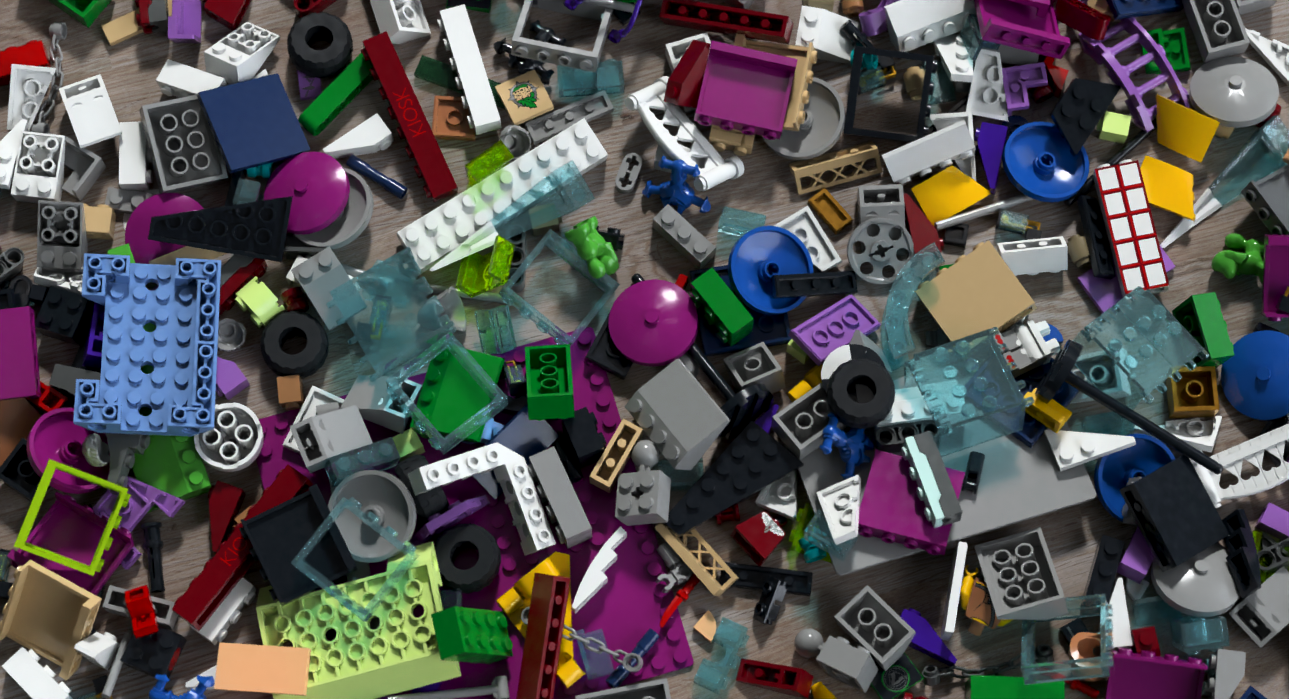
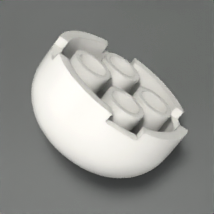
[194,402,264,472]

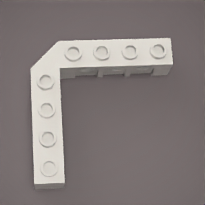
[408,442,556,556]

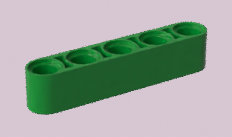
[298,53,373,136]

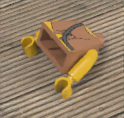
[960,565,1013,636]

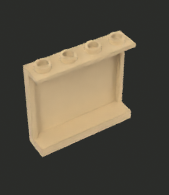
[734,33,818,131]
[915,240,1037,359]
[0,560,102,681]

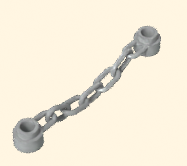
[31,22,67,134]
[521,607,643,672]

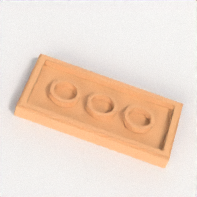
[214,642,311,696]

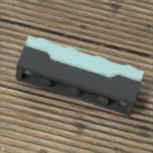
[901,430,962,528]

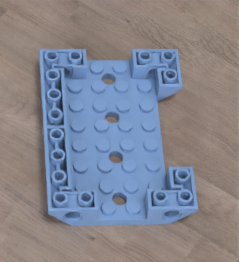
[73,253,221,436]

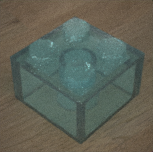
[1169,615,1230,655]

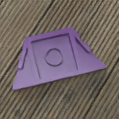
[410,495,490,546]

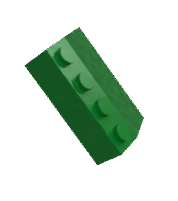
[410,345,505,442]

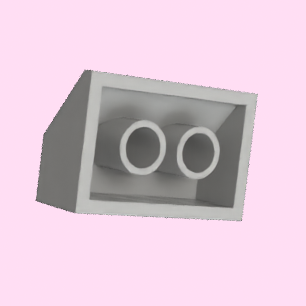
[834,585,916,671]

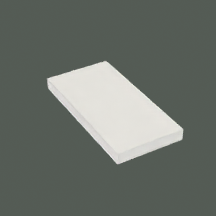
[940,541,968,641]

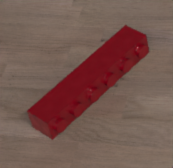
[659,0,793,44]
[516,573,571,699]

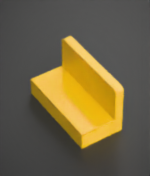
[1020,388,1072,434]

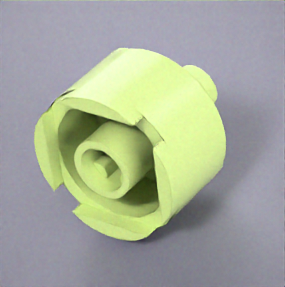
[235,276,285,328]

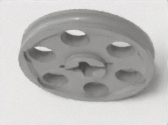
[847,217,914,284]

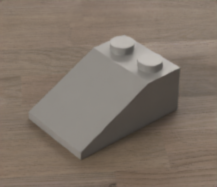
[291,246,367,331]

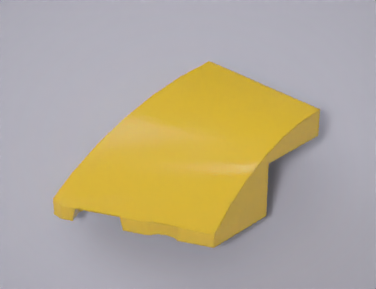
[1156,94,1220,163]
[1140,156,1195,221]
[911,165,991,226]

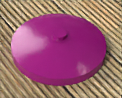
[264,152,350,235]
[125,193,204,264]
[608,279,699,367]
[27,408,110,494]

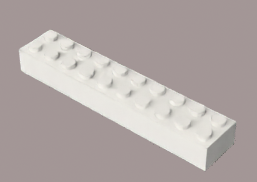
[397,118,608,274]

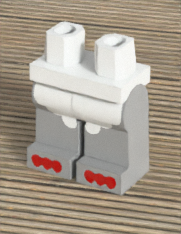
[990,319,1060,380]

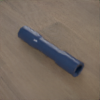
[346,154,408,199]
[605,628,660,688]

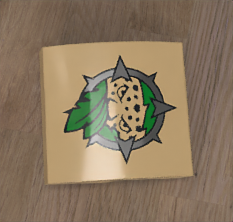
[495,70,554,125]

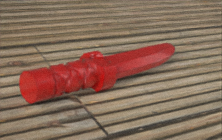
[660,574,700,628]
[1036,666,1100,699]

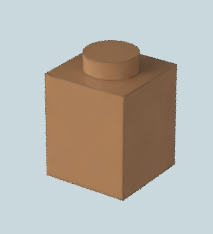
[276,374,304,410]

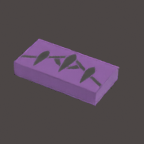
[297,70,322,101]

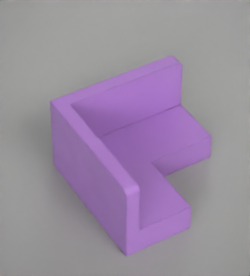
[168,0,202,44]
[1002,62,1048,117]

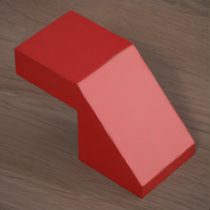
[1044,56,1069,97]
[25,381,68,413]
[125,585,158,638]

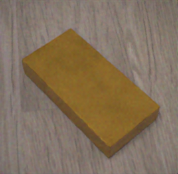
[808,188,853,235]

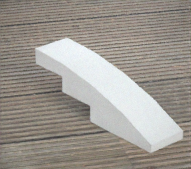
[572,526,627,614]

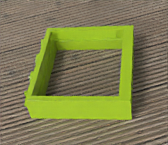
[14,459,131,576]

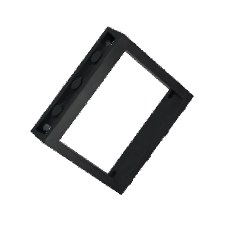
[843,46,937,142]

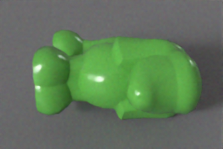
[564,216,619,279]
[1211,233,1264,284]

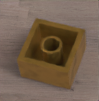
[1165,366,1219,419]

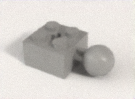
[615,440,671,526]
[794,628,879,693]

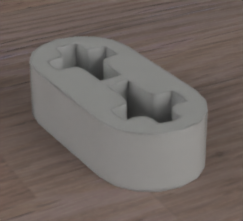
[615,153,643,194]

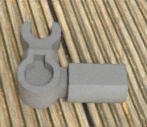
[655,542,692,593]

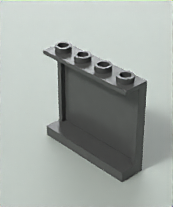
[1241,164,1289,235]

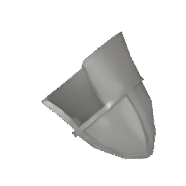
[416,286,467,331]

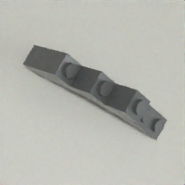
[49,363,150,495]

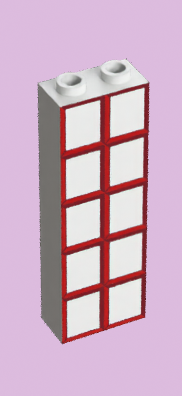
[1093,159,1169,300]

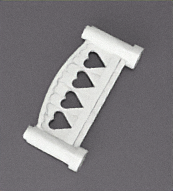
[625,76,744,191]
[1189,413,1289,509]

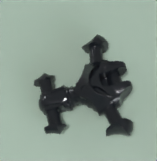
[494,20,566,85]

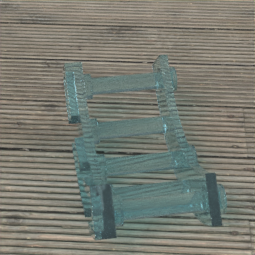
[881,242,945,371]

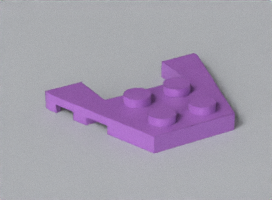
[93,476,186,570]

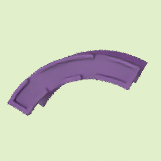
[1078,17,1190,132]

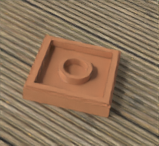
[432,96,476,141]

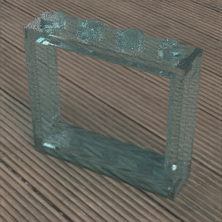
[498,229,620,347]
[385,332,508,455]
[291,496,419,622]
[1021,593,1114,685]

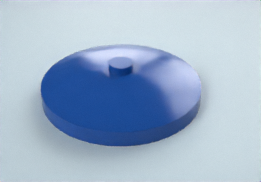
[1002,122,1089,202]
[728,226,814,315]
[1221,330,1289,421]
[1094,434,1175,522]

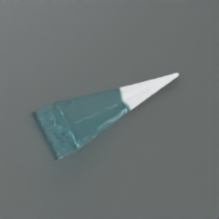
[1160,116,1289,248]
[429,160,595,271]

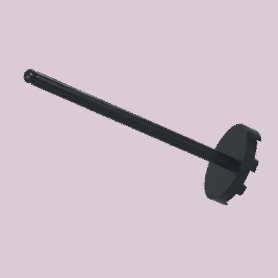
[631,273,774,439]
[1035,339,1223,474]

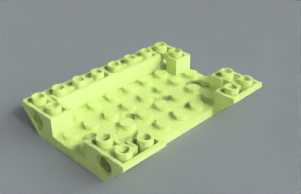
[256,541,461,699]

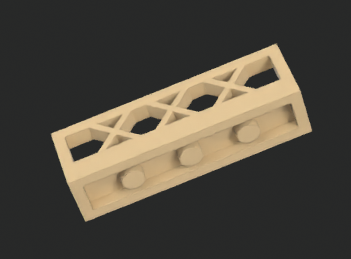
[789,141,882,195]
[654,523,738,597]

